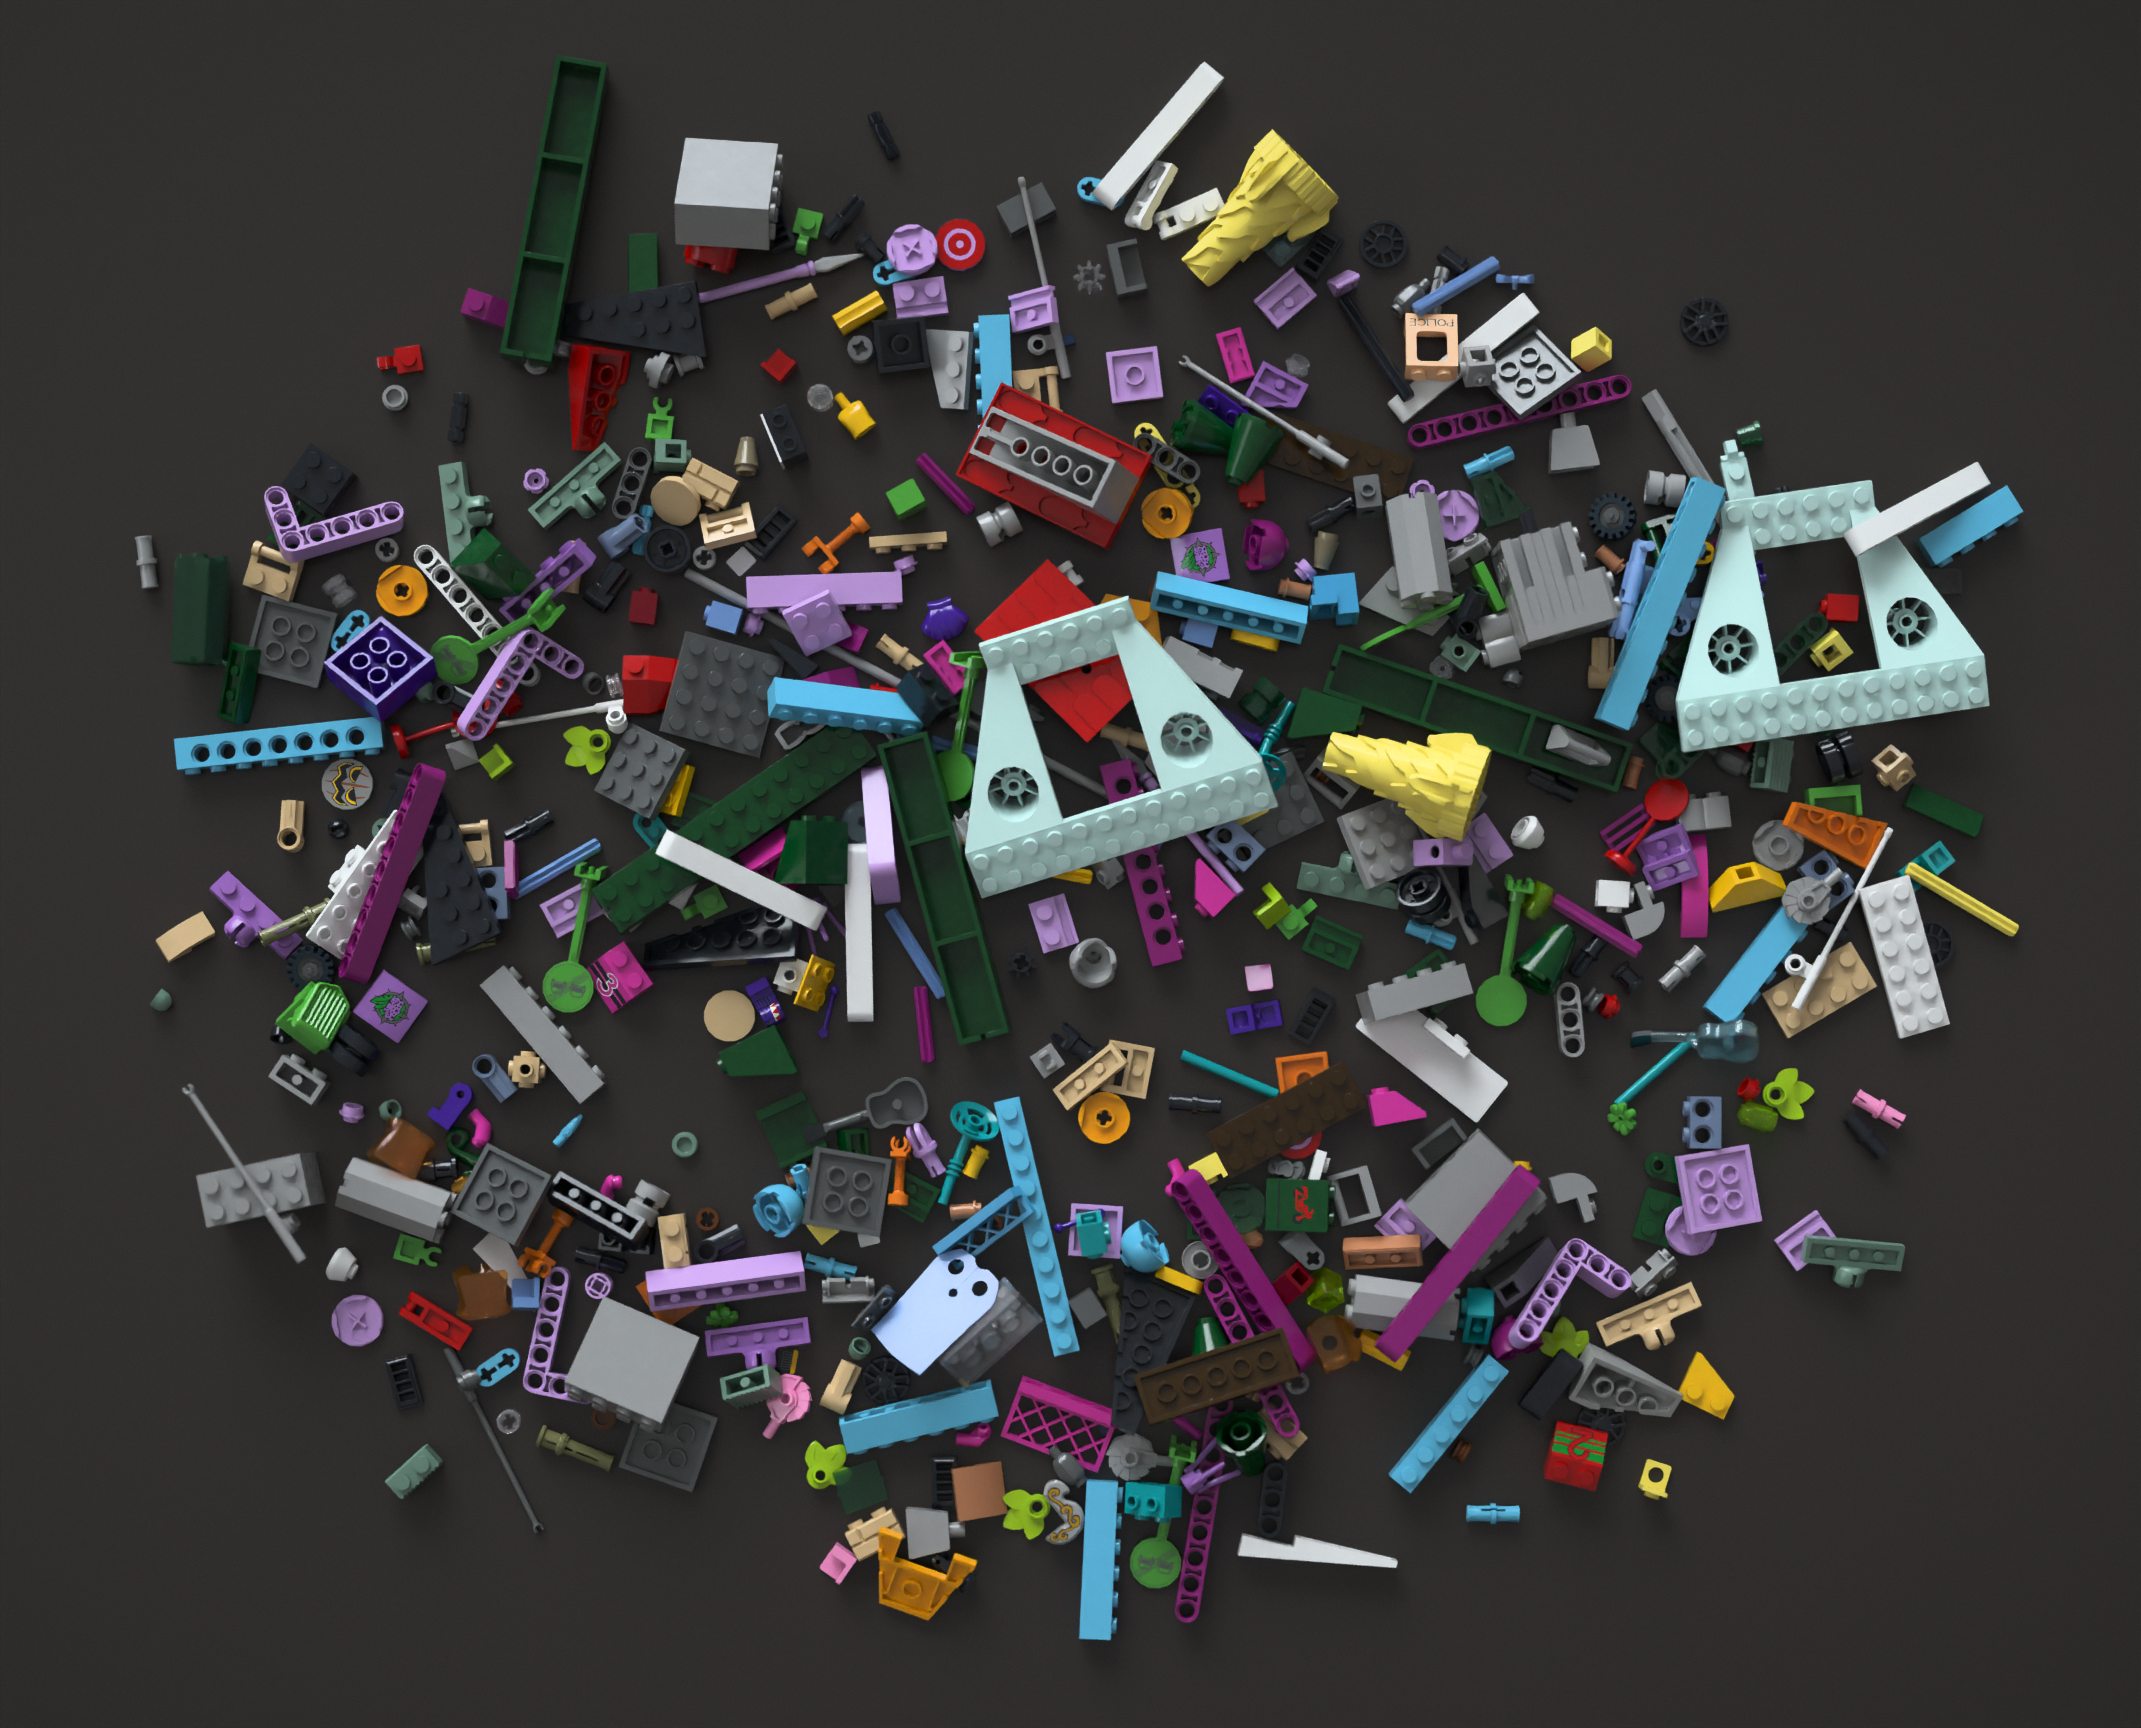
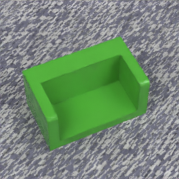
[886,479,927,522]
[1804,785,1863,817]

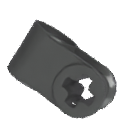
[1277,1231,1325,1271]

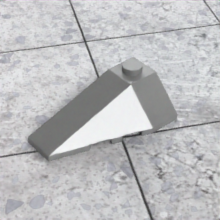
[1568,1343,1683,1417]

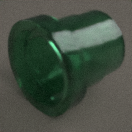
[1736,420,1765,448]

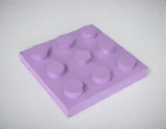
[1674,1144,1762,1234]

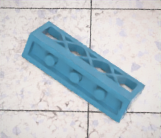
[933,1186,1036,1270]

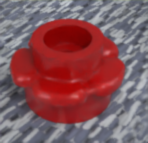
[1598,994,1620,1019]
[1737,1077,1761,1102]

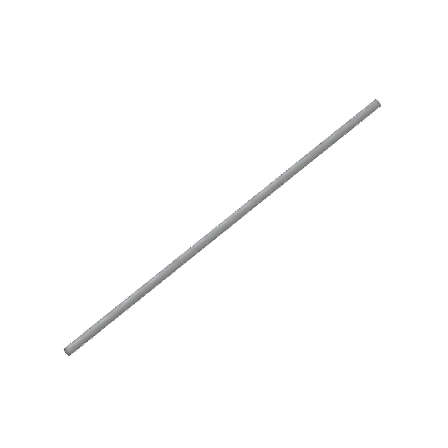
[684,568,1108,800]

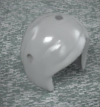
[1069,938,1117,989]

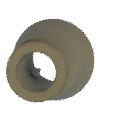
[733,437,759,476]
[1313,531,1340,570]

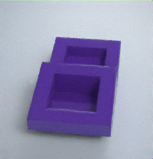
[1226,999,1284,1035]

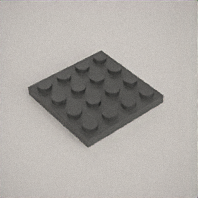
[659,631,785,758]

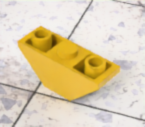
[1708,862,1786,912]

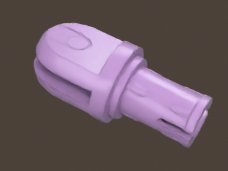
[906,1123,946,1178]

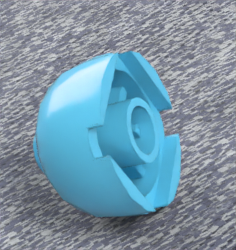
[753,1184,804,1237]
[1120,1220,1169,1273]

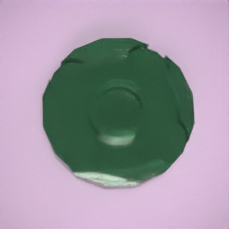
[1217,1182,1266,1234]

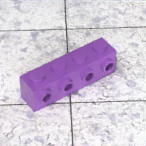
[499,538,596,623]

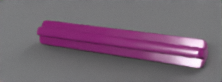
[1550,894,1643,958]

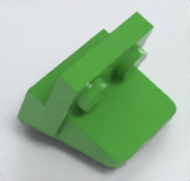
[275,981,351,1055]

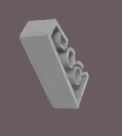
[1356,961,1473,1025]

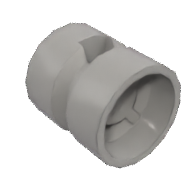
[1644,470,1686,508]
[976,501,1023,547]
[625,1179,671,1227]

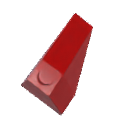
[568,343,631,452]
[622,656,678,715]

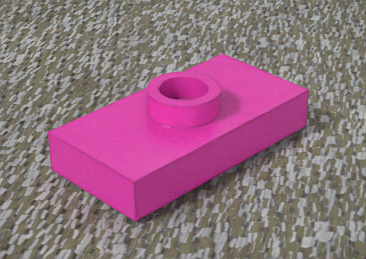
[1216,327,1255,385]
[923,640,965,696]

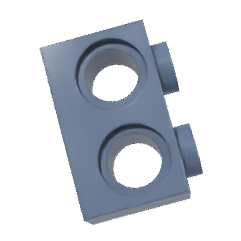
[1205,820,1266,873]
[1796,849,1855,910]
[477,867,511,920]
[1682,1096,1722,1149]

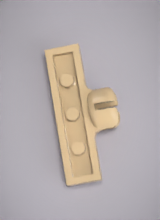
[1596,1282,1702,1350]

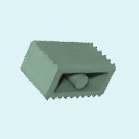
[1750,738,1794,793]
[720,1364,783,1409]
[385,1444,443,1499]

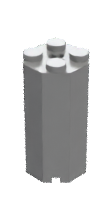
[1385,492,1453,612]
[335,1157,457,1244]
[1344,1274,1460,1341]

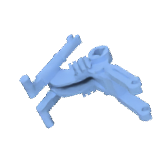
[1608,539,1764,640]

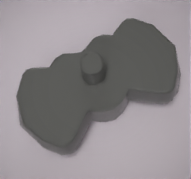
[1268,1155,1305,1179]

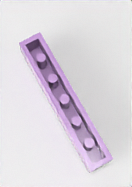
[746,572,903,615]
[645,1251,806,1312]

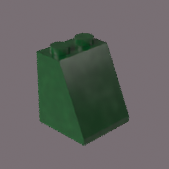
[449,528,537,599]
[1285,687,1365,742]
[774,816,848,884]
[717,1025,801,1077]

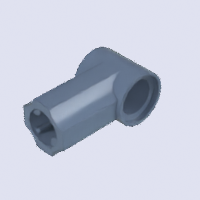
[597,513,648,561]
[472,1054,519,1103]

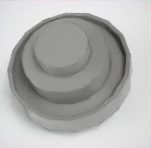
[644,351,674,390]
[1182,1241,1218,1279]

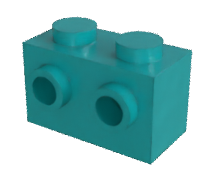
[1075,1210,1112,1259]
[1457,1287,1494,1344]
[1124,1481,1182,1523]

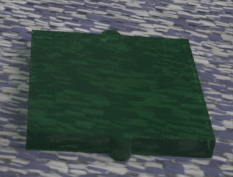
[832,1458,889,1514]

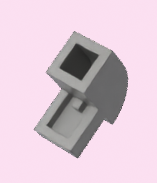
[1621,881,1665,940]
[1547,1173,1597,1223]

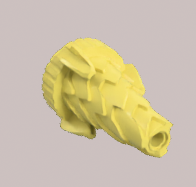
[1182,129,1339,287]
[1322,732,1492,842]

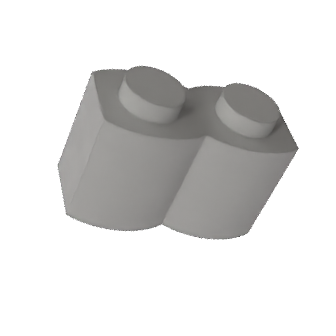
[1475,610,1521,670]
[775,720,828,752]
[1676,792,1732,833]

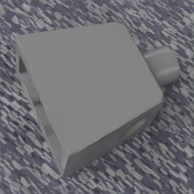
[1548,412,1600,474]
[906,1507,965,1559]

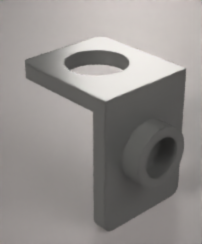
[1353,474,1383,520]

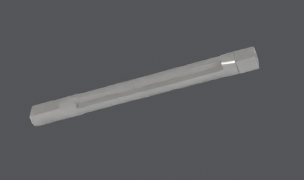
[1641,389,1757,555]

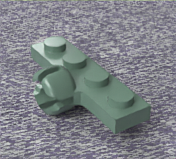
[528,442,623,530]
[438,462,493,563]
[1296,851,1399,910]
[1800,1235,1905,1288]

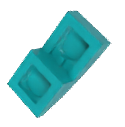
[1895,841,1955,892]

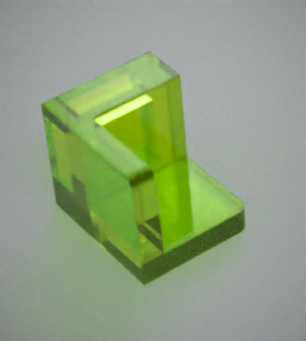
[1306,1267,1344,1313]

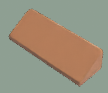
[1342,1234,1423,1270]

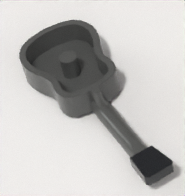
[803,1077,928,1143]

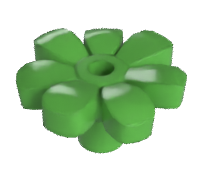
[1607,1102,1637,1135]
[706,1302,739,1329]

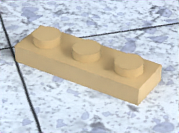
[869,531,948,554]
[1053,1042,1129,1110]

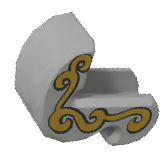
[1043,1479,1085,1545]

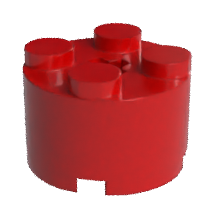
[683,245,739,275]

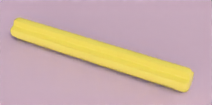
[1904,863,2019,937]

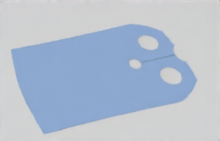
[871,1249,998,1375]

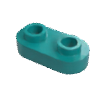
[633,813,670,848]

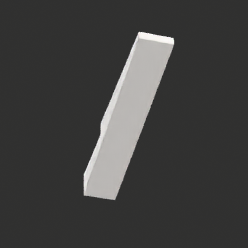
[1237,1533,1398,1568]

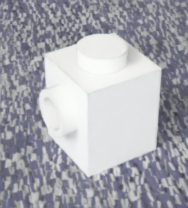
[1595,880,1634,913]
[773,959,808,995]

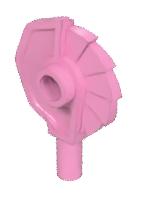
[763,1374,812,1439]

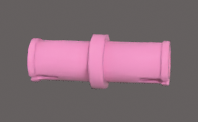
[1852,1089,1906,1129]

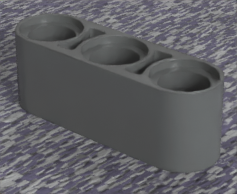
[1133,433,1201,485]
[612,447,654,522]

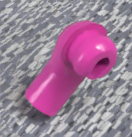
[467,1108,492,1148]
[1165,1158,1185,1198]
[601,1174,622,1201]
[956,1423,992,1447]

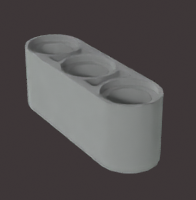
[1554,982,1585,1057]

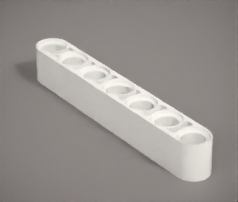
[1092,62,1224,211]
[1387,293,1540,424]
[1843,462,1991,557]
[414,545,541,687]
[656,830,827,931]
[845,843,874,1022]

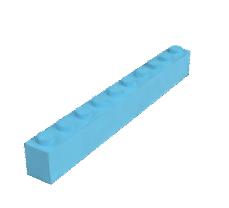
[1594,477,1726,730]
[994,1097,1080,1356]

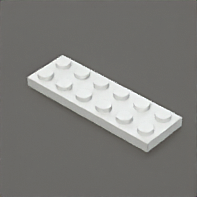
[1858,875,1950,1039]

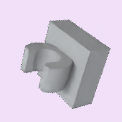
[398,885,427,921]
[1030,1043,1065,1078]

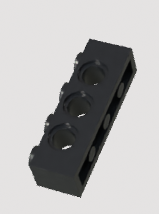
[546,1171,650,1252]

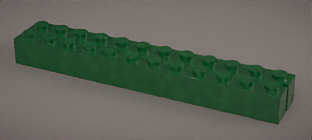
[500,55,610,369]
[1321,644,1633,795]
[591,726,877,935]
[877,731,1013,1046]

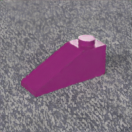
[460,288,509,330]

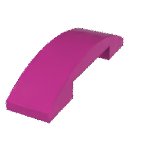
[1680,834,1708,938]

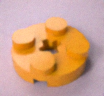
[1141,486,1194,539]
[376,565,429,617]
[1078,1092,1130,1144]

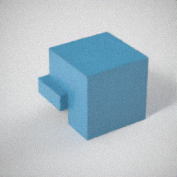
[1308,573,1359,626]

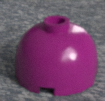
[1243,519,1289,571]
[1490,1315,1544,1362]

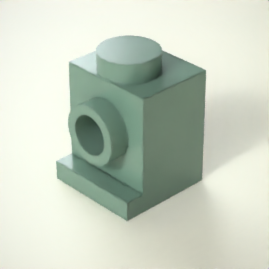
[653,438,691,473]
[1439,634,1481,674]

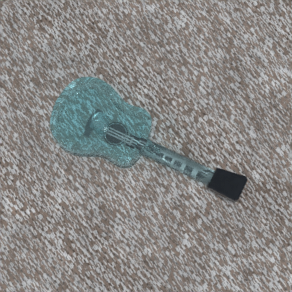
[1630,1020,1759,1063]

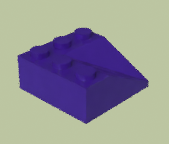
[324,616,438,723]

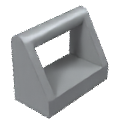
[1546,724,1611,767]
[1303,743,1361,810]
[1326,1165,1382,1227]

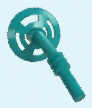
[1258,701,1296,792]
[937,1101,1000,1206]

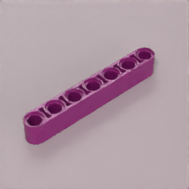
[1204,1274,1300,1440]

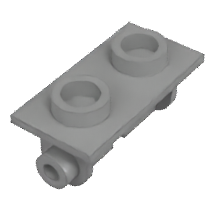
[1446,532,1492,577]
[1091,857,1126,890]
[1629,1248,1679,1299]
[822,1276,875,1303]

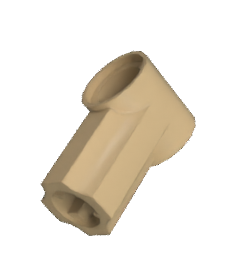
[1588,637,1615,689]
[277,800,305,853]
[819,1359,862,1415]

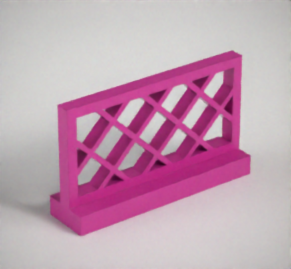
[1001,1375,1115,1473]

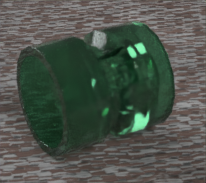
[1238,676,1286,725]

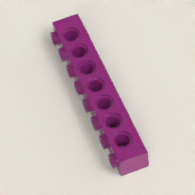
[1099,758,1186,967]

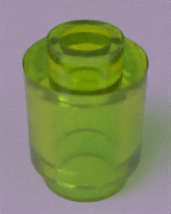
[1521,880,1555,921]
[1737,1101,1778,1133]

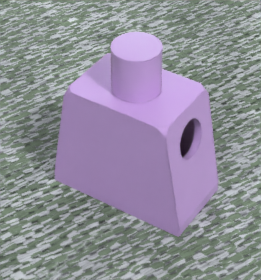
[1413,838,1474,867]

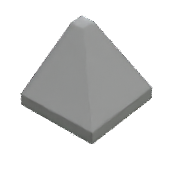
[445,739,479,770]

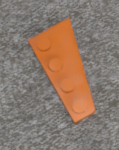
[1782,802,1888,870]

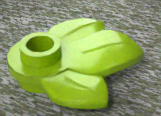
[563,726,611,775]
[1762,1068,1814,1120]
[1540,1316,1589,1359]
[805,1440,852,1489]
[1003,1490,1050,1540]

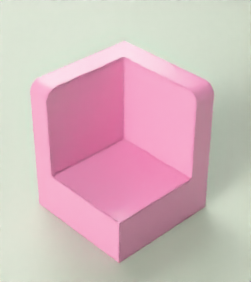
[820,1542,857,1585]

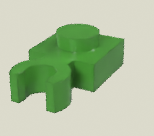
[645,397,674,442]
[393,1233,443,1267]

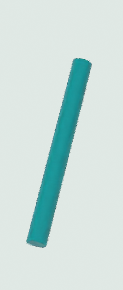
[1614,1035,1698,1105]
[1180,1050,1279,1098]

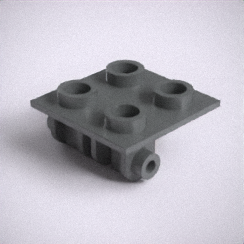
[851,1284,902,1338]

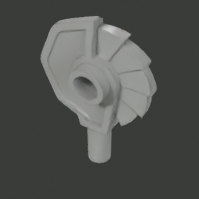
[1781,868,1844,925]
[1106,1433,1173,1481]

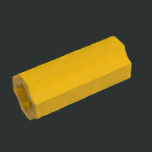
[832,290,888,336]
[1354,1329,1411,1371]

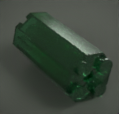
[171,553,231,667]

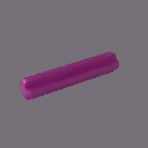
[916,453,976,515]
[913,986,935,1063]

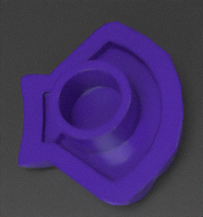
[921,596,969,641]

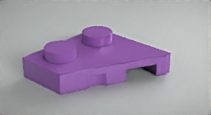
[1240,361,1309,409]

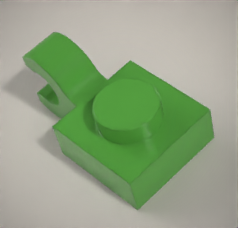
[792,208,824,256]
[680,885,728,921]
[1275,899,1317,940]

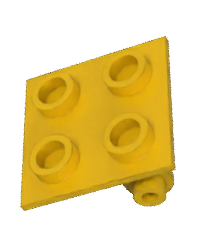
[793,955,836,1012]

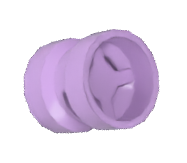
[585,1272,613,1299]

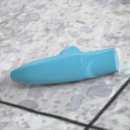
[553,1114,583,1148]

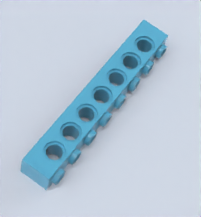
[174,717,387,775]

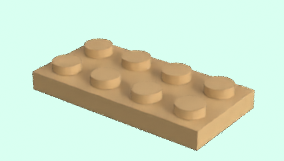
[1761,942,1877,1038]

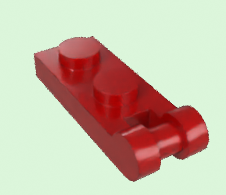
[398,1291,474,1351]

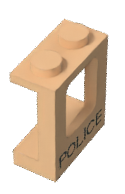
[1404,313,1458,382]

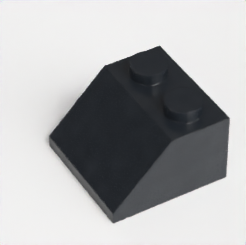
[896,663,960,728]

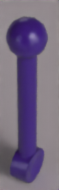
[818,985,839,1038]
[1054,1208,1106,1234]

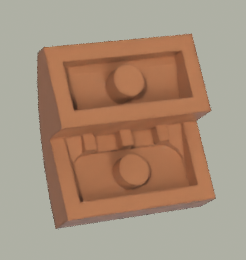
[951,1461,1008,1522]

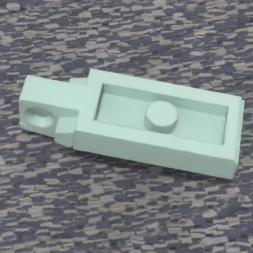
[1719,439,1755,501]

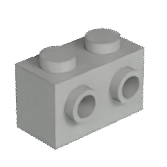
[268,1054,331,1105]

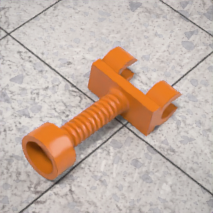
[802,512,871,574]
[888,1136,913,1206]
[518,1208,574,1278]

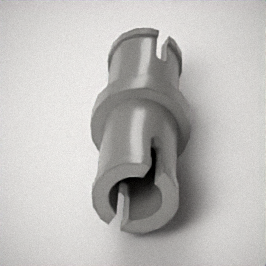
[135,535,159,589]
[1658,945,1706,993]

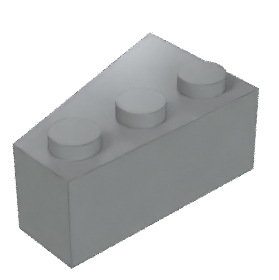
[1162,636,1243,701]

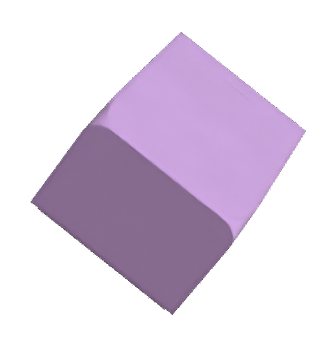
[1327,270,1360,298]

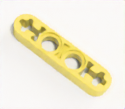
[1134,423,1200,509]

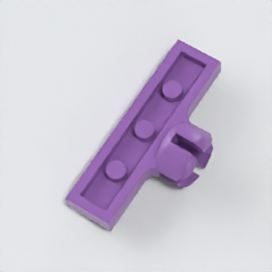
[209,871,303,960]
[705,1317,811,1370]

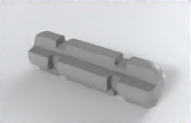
[1426,267,1449,314]

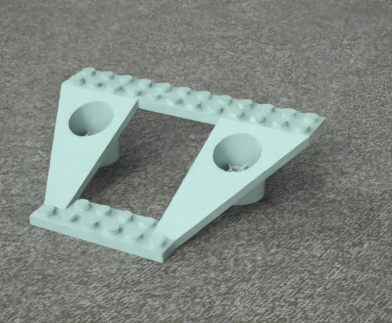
[1675,480,1990,752]
[965,596,1278,898]

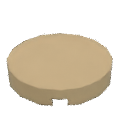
[650,476,701,526]
[704,990,756,1041]

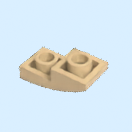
[156,911,215,963]

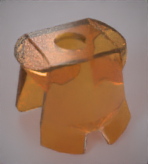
[366,1118,435,1179]
[452,1262,512,1321]
[1307,1315,1362,1374]

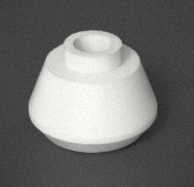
[1511,816,1544,849]
[326,1247,359,1282]

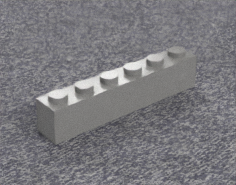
[480,965,606,1104]

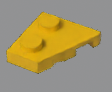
[1678,1352,1735,1420]

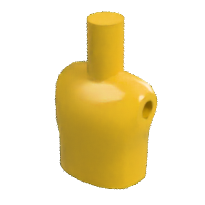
[834,392,876,440]

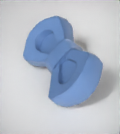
[1495,274,1535,290]

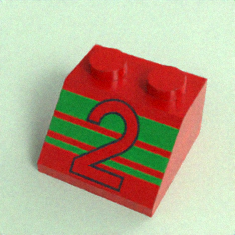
[1544,1420,1608,1491]

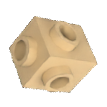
[1871,744,1916,791]
[508,1051,547,1088]

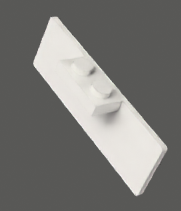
[306,810,423,959]
[1356,1010,1508,1122]

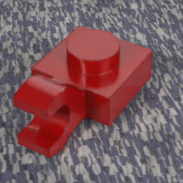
[377,345,424,375]

